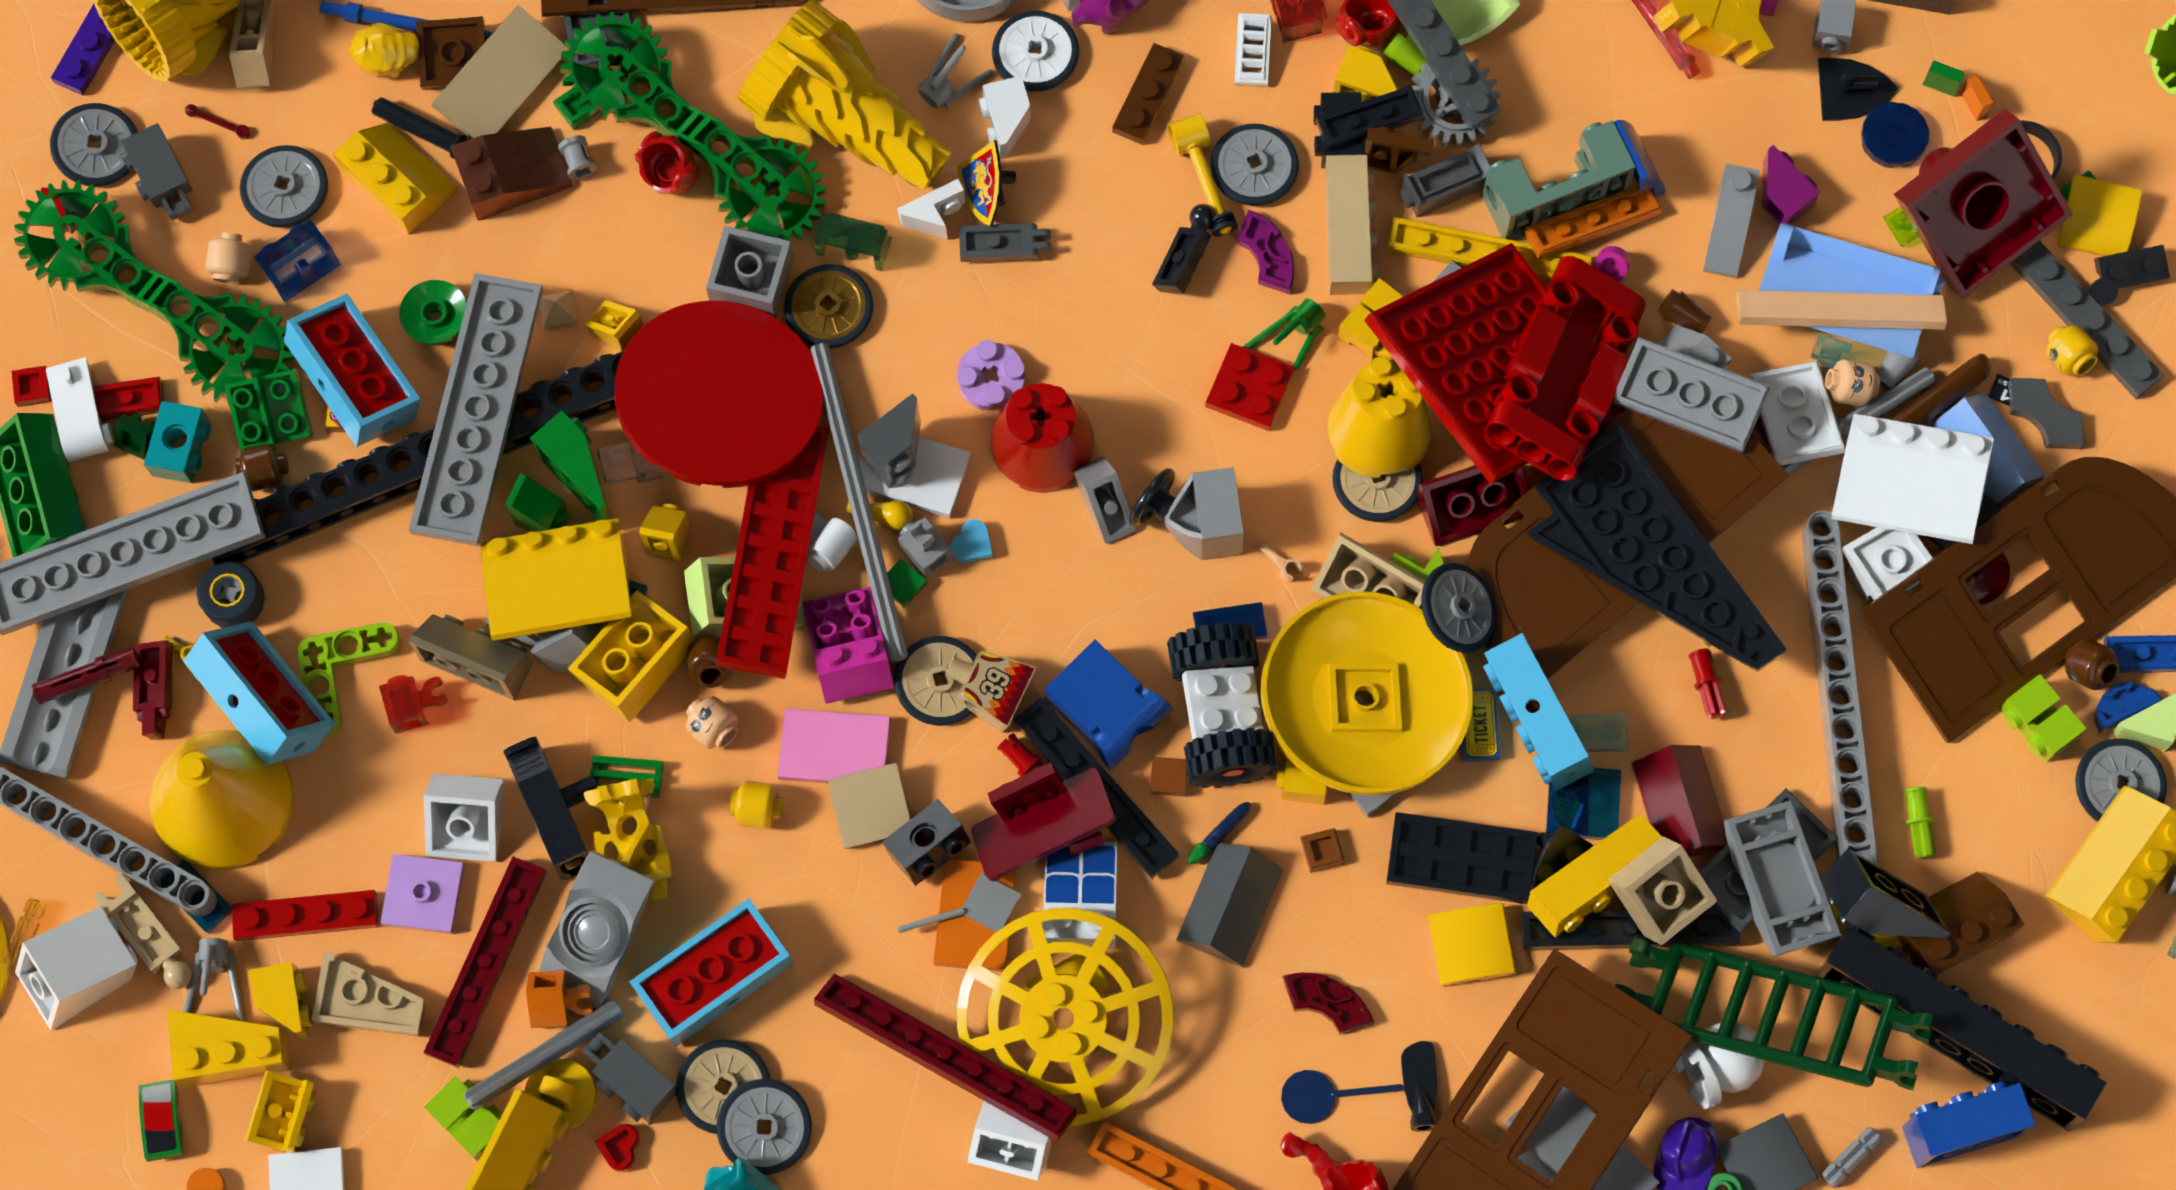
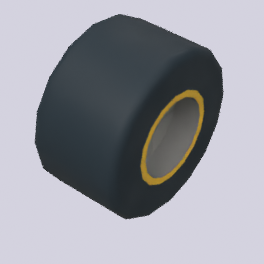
[196,561,265,628]

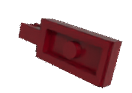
[133,640,173,740]

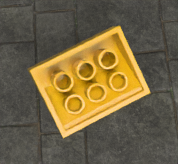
[480,518,632,641]

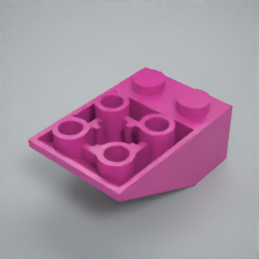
[802,587,894,704]

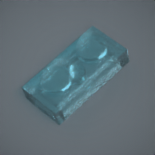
[1567,714,1629,752]

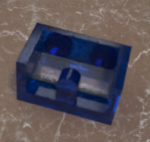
[253,219,341,303]

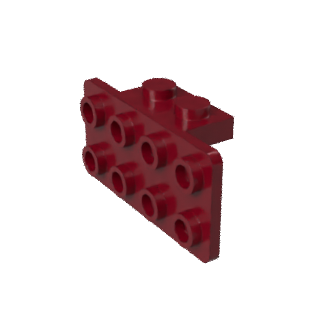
[971,762,1116,882]

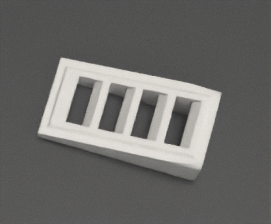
[1234,13,1272,87]

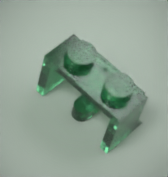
[814,212,892,271]

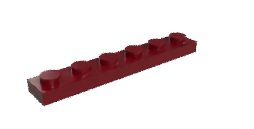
[423,856,547,1069]

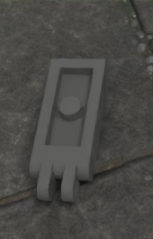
[959,223,1052,262]

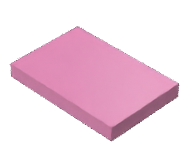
[778,709,891,783]

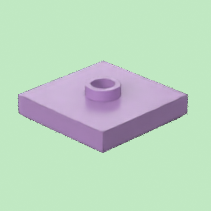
[380,854,465,934]

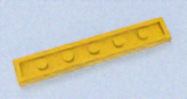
[1386,216,1594,284]

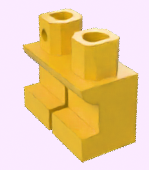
[1338,278,1403,361]

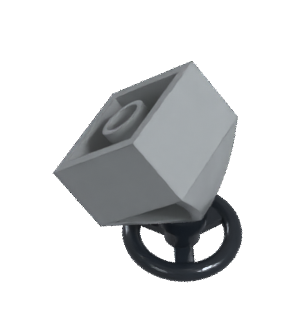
[1129,467,1244,560]

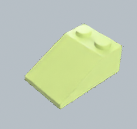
[684,557,805,637]

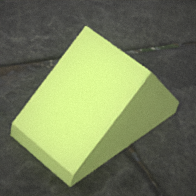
[2112,693,2176,752]

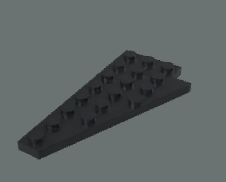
[1527,425,1787,672]

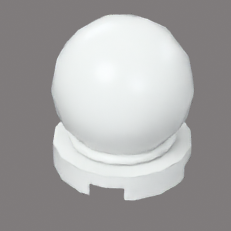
[1675,1022,1765,1109]

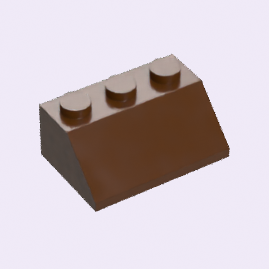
[1897,871,2025,975]

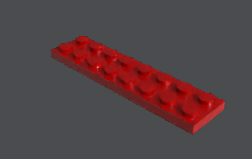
[715,426,829,679]

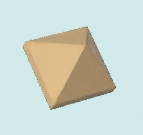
[540,290,578,329]

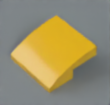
[2057,174,2142,256]
[1428,903,1517,987]

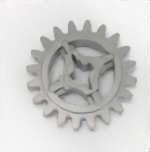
[1412,59,1501,147]

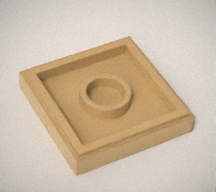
[827,763,910,849]

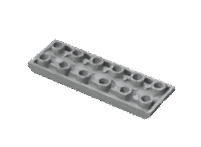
[0,588,130,779]

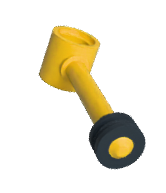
[1168,113,1238,237]

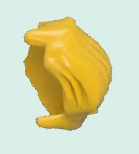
[348,23,419,78]

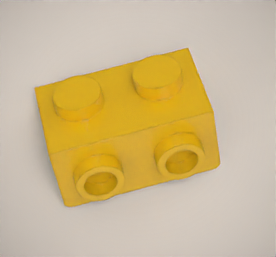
[244,1070,316,1153]

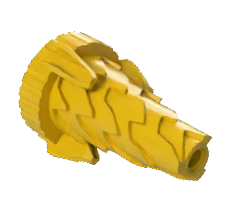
[93,0,240,82]
[738,0,954,190]

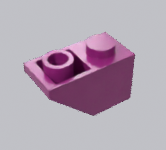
[1762,145,1820,225]

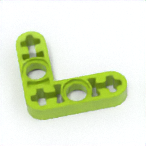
[297,623,401,737]

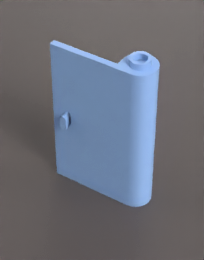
[1759,222,1945,358]

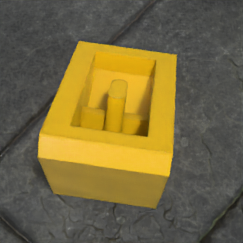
[583,300,644,353]

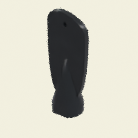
[1401,1041,1437,1132]

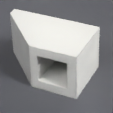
[978,75,1031,159]

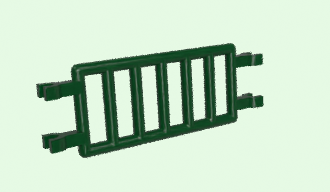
[1615,938,1934,1091]

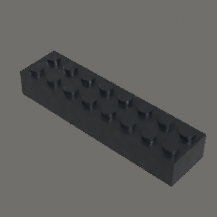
[1816,927,2107,1132]

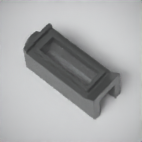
[1400,143,1491,217]

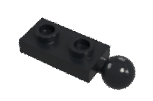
[1152,204,1216,294]

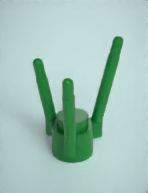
[1243,298,1326,371]

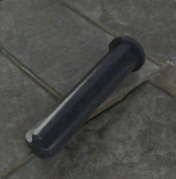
[371,97,467,159]

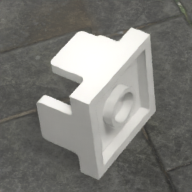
[1842,527,1932,601]

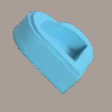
[950,519,993,563]

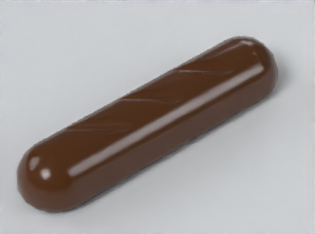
[1890,353,1991,426]

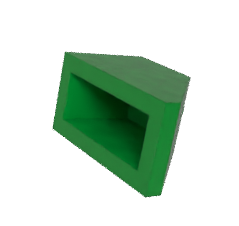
[505,473,569,532]

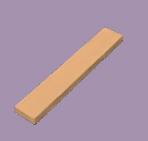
[1736,290,1947,330]

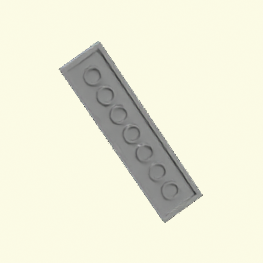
[409,273,543,547]
[0,472,265,635]

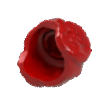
[1334,0,1399,47]
[635,131,702,195]

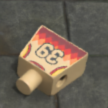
[945,651,1036,732]

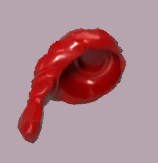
[1280,1131,1388,1190]

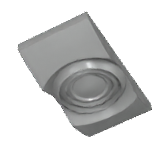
[1724,800,1841,957]
[539,850,656,1009]

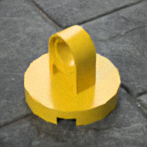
[525,1059,598,1132]

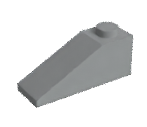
[1703,163,1760,278]

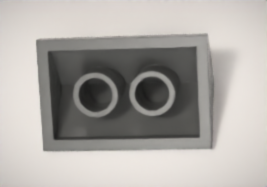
[1176,843,1283,968]

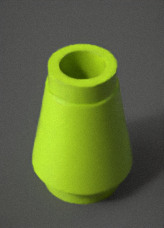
[1383,32,1427,75]

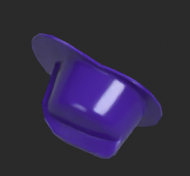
[1654,1117,1720,1190]

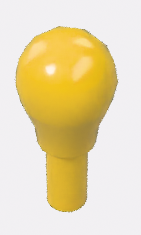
[847,501,914,531]

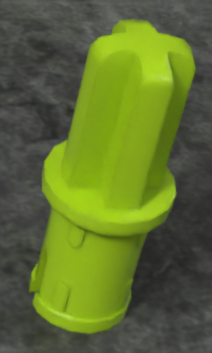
[1904,786,1936,859]

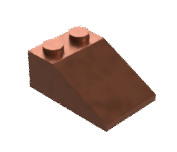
[450,126,574,221]

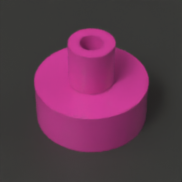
[1594,246,1631,281]

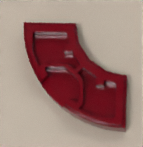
[1282,972,1374,1035]

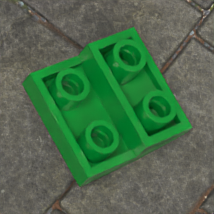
[224,368,314,452]

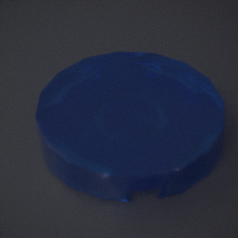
[1860,102,1929,168]

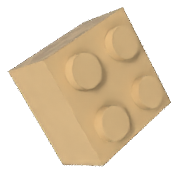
[1608,837,1717,945]

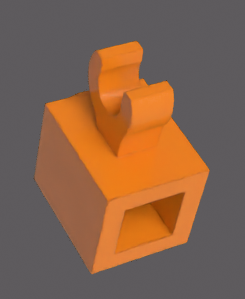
[526,970,593,1029]

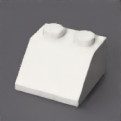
[424,773,504,862]

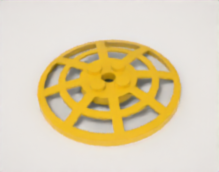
[957,907,1174,1126]

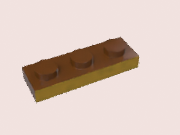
[1112,43,1184,145]

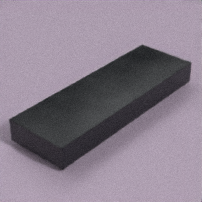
[1316,85,1424,151]

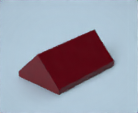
[1417,465,1528,546]
[1632,745,1728,857]

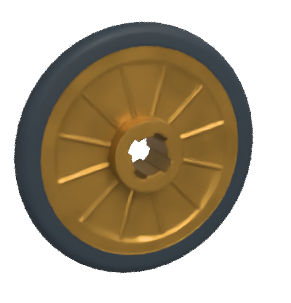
[784,264,873,348]

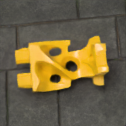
[584,778,672,902]

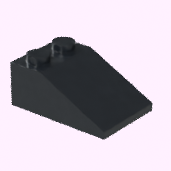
[1821,848,1951,939]

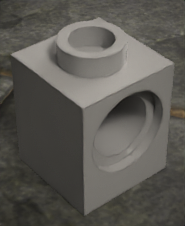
[1812,0,1856,52]

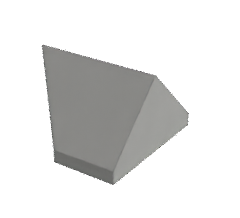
[530,623,601,673]

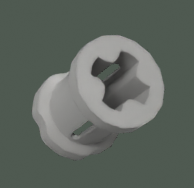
[558,135,597,180]

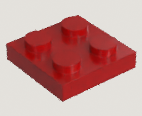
[1205,343,1295,431]

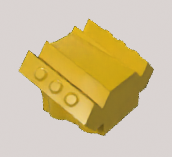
[1653,0,1774,67]

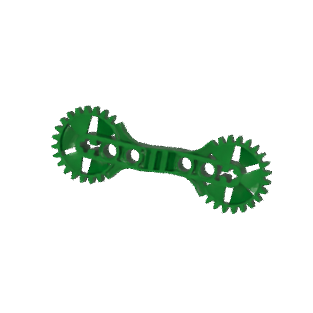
[560,12,826,241]
[14,180,293,406]

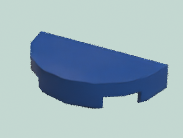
[2095,682,2162,733]

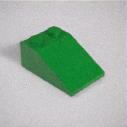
[530,410,612,520]

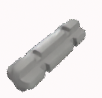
[1821,1127,1882,1188]

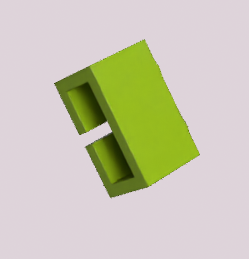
[2000,674,2087,762]
[424,1076,503,1162]

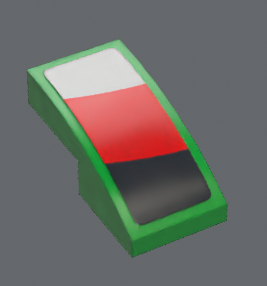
[138,1079,183,1162]

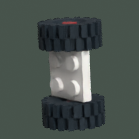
[1167,622,1277,788]

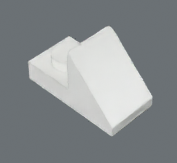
[897,179,965,239]

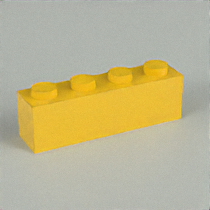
[1527,813,1662,937]

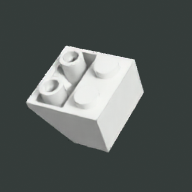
[967,1101,1053,1181]

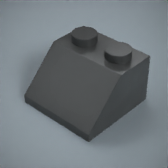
[858,393,921,488]

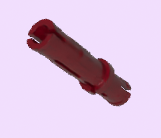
[32,647,141,705]

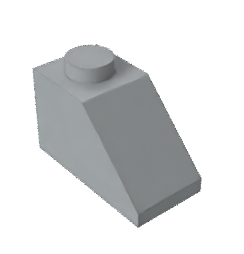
[1657,325,1732,370]
[1073,457,1137,544]

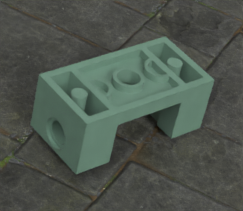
[1482,120,1636,240]

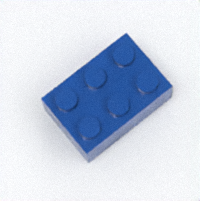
[1902,1081,2035,1168]

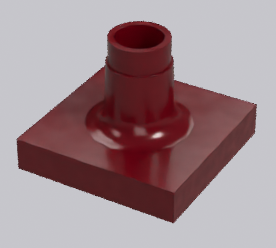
[1893,109,2073,299]

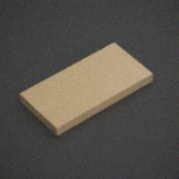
[431,5,569,139]

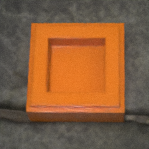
[1960,75,1994,121]

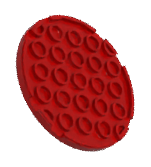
[614,300,823,488]

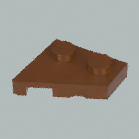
[1364,127,1433,174]

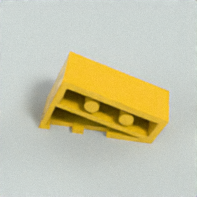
[167,1009,291,1088]

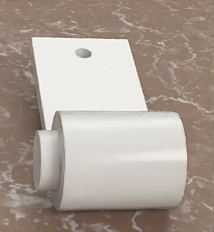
[46,357,115,463]
[807,512,859,572]

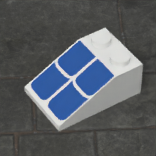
[1043,842,1117,948]

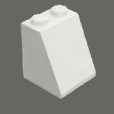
[15,906,137,1031]

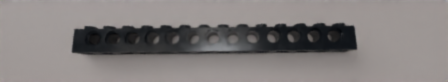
[212,351,624,564]

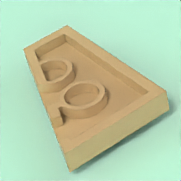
[311,950,426,1037]

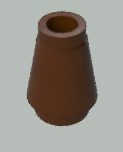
[1658,289,1712,333]

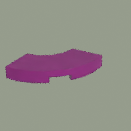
[1237,210,1294,295]

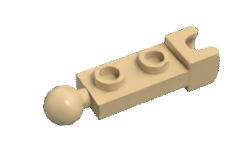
[94,875,192,989]

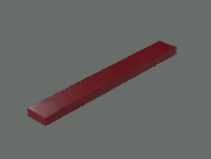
[814,973,1077,1142]

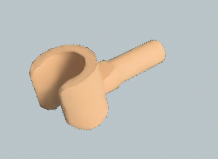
[1259,542,1303,582]

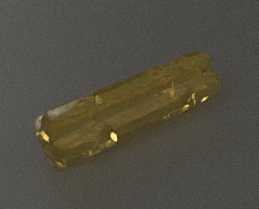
[3,898,47,968]

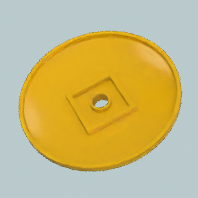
[1261,591,1473,796]

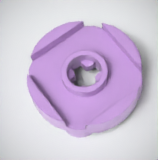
[957,340,1025,411]

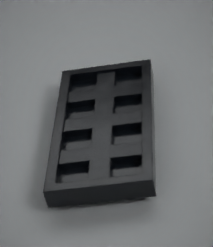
[1386,812,1538,904]

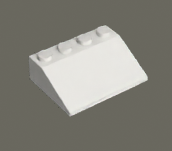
[1831,414,1994,544]

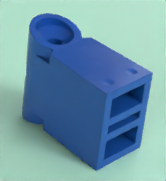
[1044,639,1173,771]

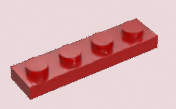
[232,890,379,941]

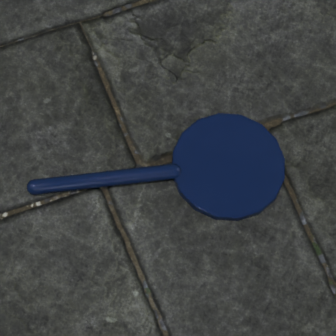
[1281,1070,1404,1124]

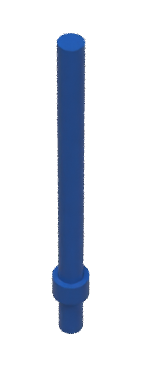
[319,0,494,41]

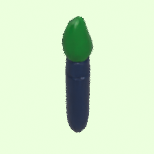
[1188,802,1251,864]

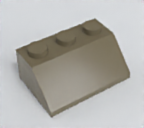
[408,614,533,701]

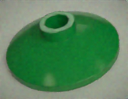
[399,280,467,345]

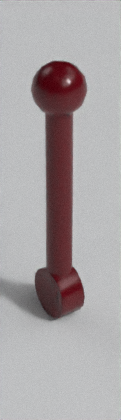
[185,104,250,139]

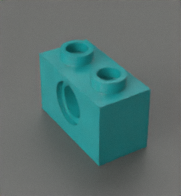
[144,401,211,483]

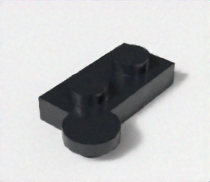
[2089,245,2170,305]

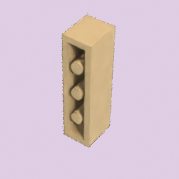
[1325,155,1378,295]

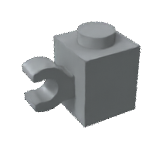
[898,517,953,579]

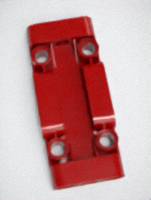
[1485,256,1646,481]

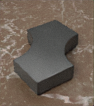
[2009,378,2083,449]

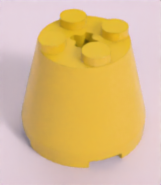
[1327,357,1431,478]

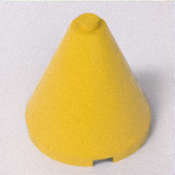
[150,730,294,870]

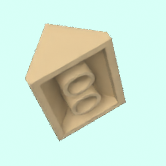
[1311,532,1425,609]

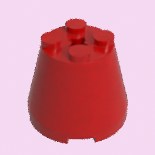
[991,383,1094,493]

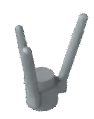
[918,33,993,109]
[183,938,245,1022]

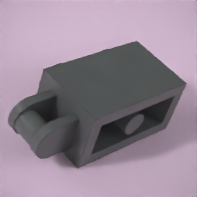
[120,123,193,221]
[582,1032,677,1125]

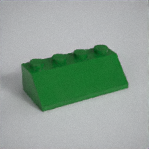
[0,413,86,557]

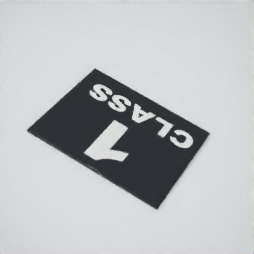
[1988,374,2010,406]

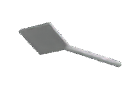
[897,873,1021,933]

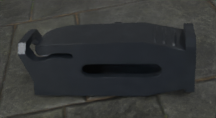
[503,736,598,880]

